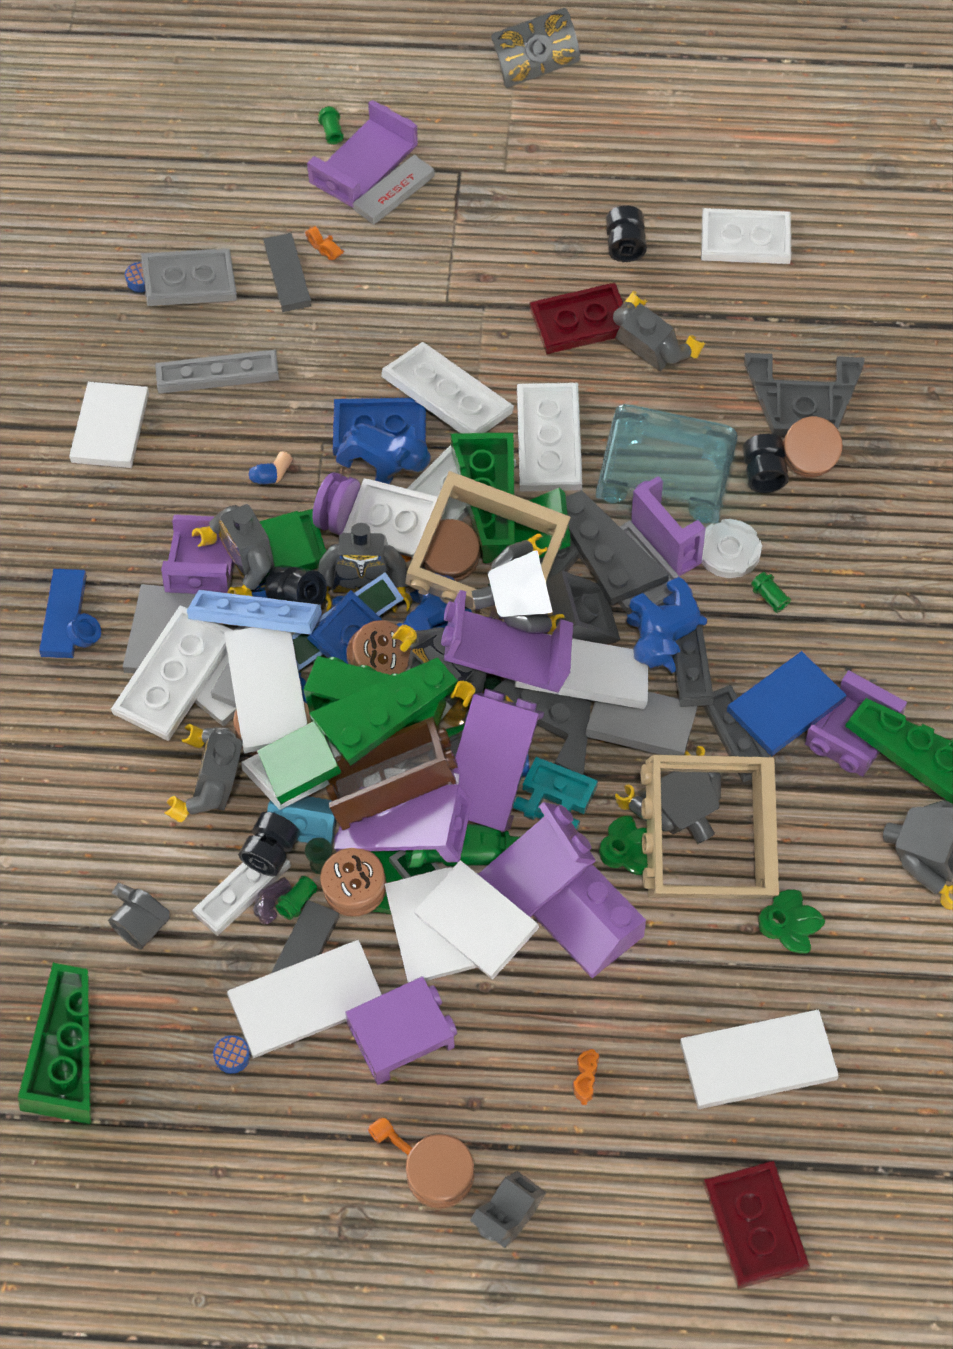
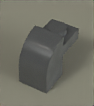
[470,1171,547,1248]

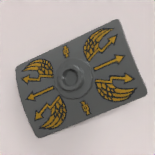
[491,8,580,88]

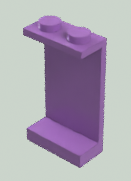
[307,100,418,208]
[441,590,573,693]
[453,689,544,832]
[334,784,472,862]
[477,802,596,917]

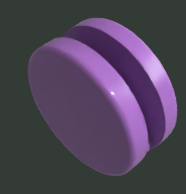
[313,472,361,535]

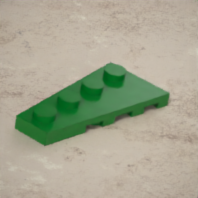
[309,657,458,766]
[845,698,953,803]

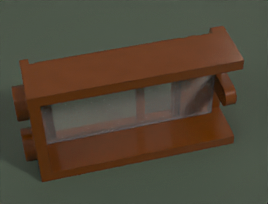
[326,717,458,831]

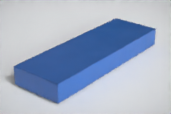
[39,569,87,658]

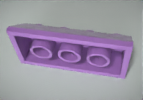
[533,864,646,978]

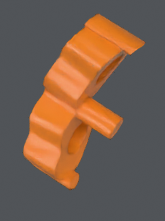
[305,225,344,260]
[573,1049,599,1106]

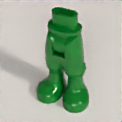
[405,824,520,869]

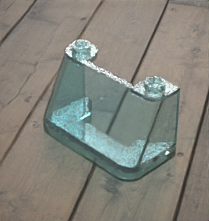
[596,404,738,524]

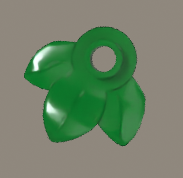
[599,816,648,875]
[758,889,825,953]

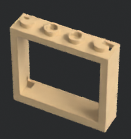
[405,471,571,622]
[641,755,779,899]

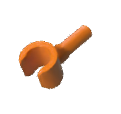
[368,1118,412,1155]

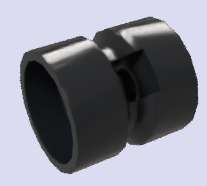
[606,205,647,262]
[743,433,789,493]
[265,565,327,605]
[238,811,300,877]

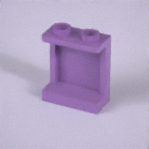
[631,476,706,576]
[161,515,234,594]
[805,670,907,777]
[345,976,458,1085]

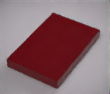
[530,282,623,355]
[703,1161,810,1289]

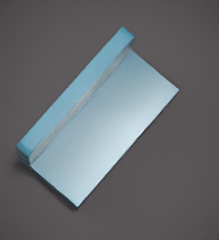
[267,796,336,847]

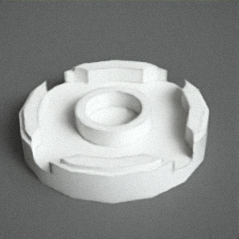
[702,519,762,578]

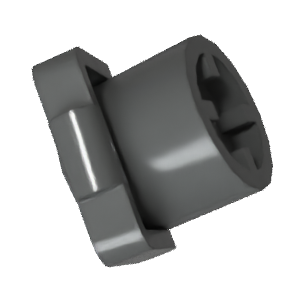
[108,882,170,950]

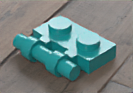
[513,757,598,830]

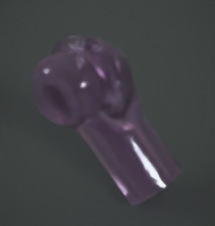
[253,877,292,924]

